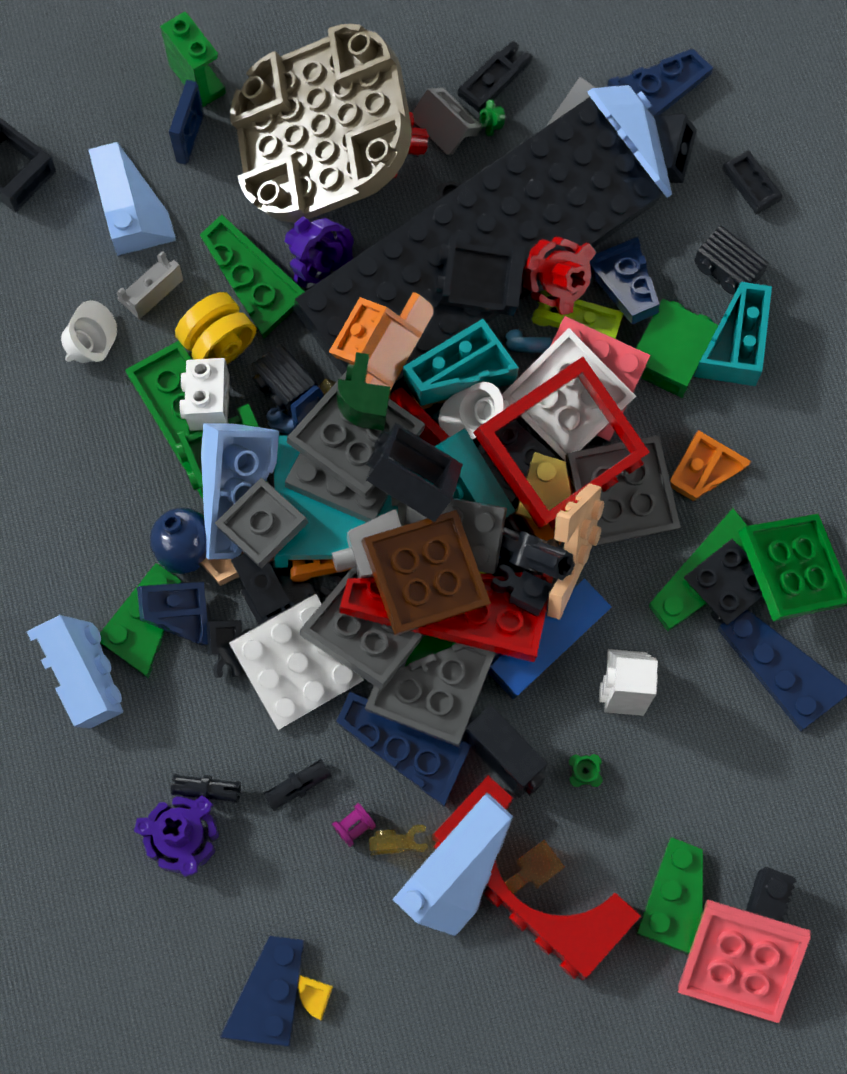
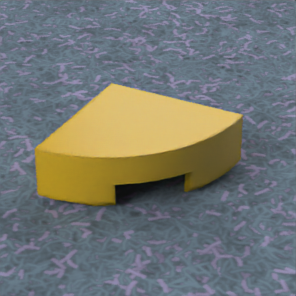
[298,975,333,1021]

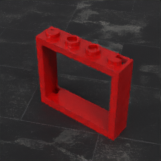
[473,357,650,529]

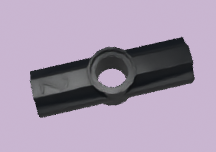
[500,527,575,581]

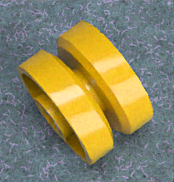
[175,292,256,365]

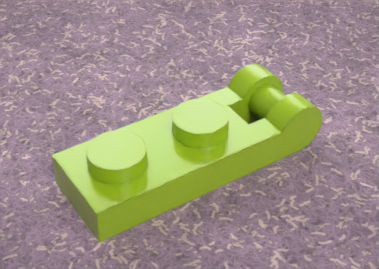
[531,290,623,339]

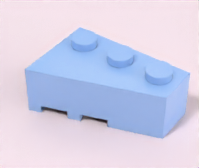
[26,615,124,729]

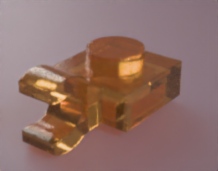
[505,840,565,894]

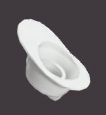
[61,300,117,363]
[439,382,510,440]

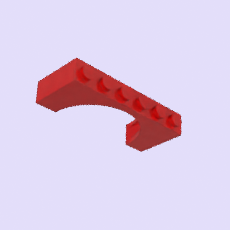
[433,775,641,980]

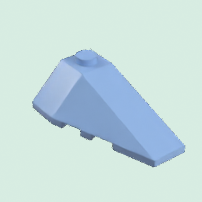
[587,85,672,198]
[88,142,176,256]
[201,423,279,559]
[393,793,513,936]

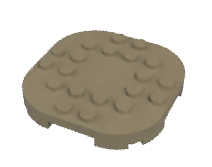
[230,24,412,222]

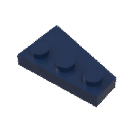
[220,936,304,1047]

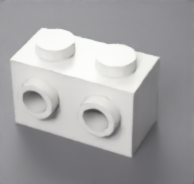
[180,358,230,431]

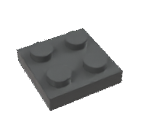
[215,477,309,569]

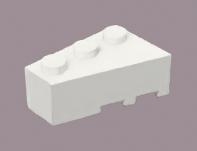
[599,649,658,716]

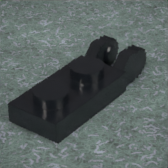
[458,41,533,113]

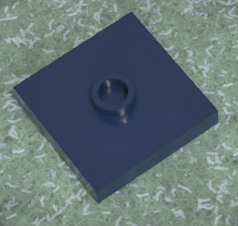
[169,79,204,165]

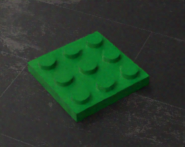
[738,514,847,622]

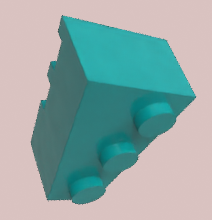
[694,282,772,386]
[403,319,519,406]
[406,428,515,517]

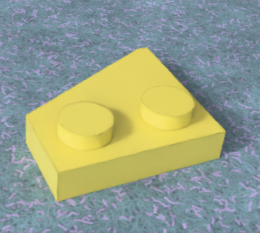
[515,452,571,525]

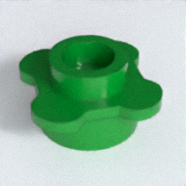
[479,100,505,136]
[569,754,603,788]

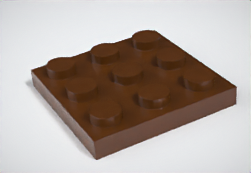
[361,510,491,636]

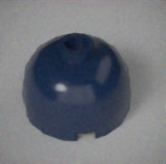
[150,507,209,574]

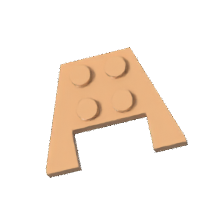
[547,483,604,620]

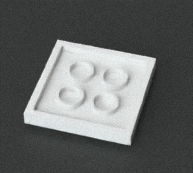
[502,328,637,463]
[229,594,364,730]

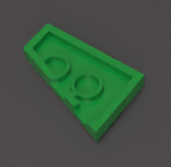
[100,563,182,679]
[636,837,703,955]

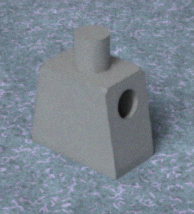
[332,509,401,578]

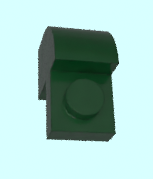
[337,352,390,431]

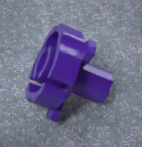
[285,217,354,287]
[134,795,219,877]

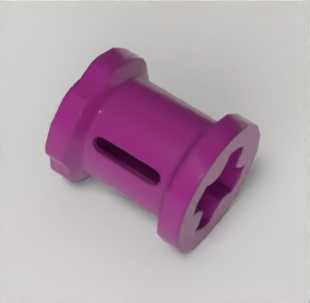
[332,803,377,848]

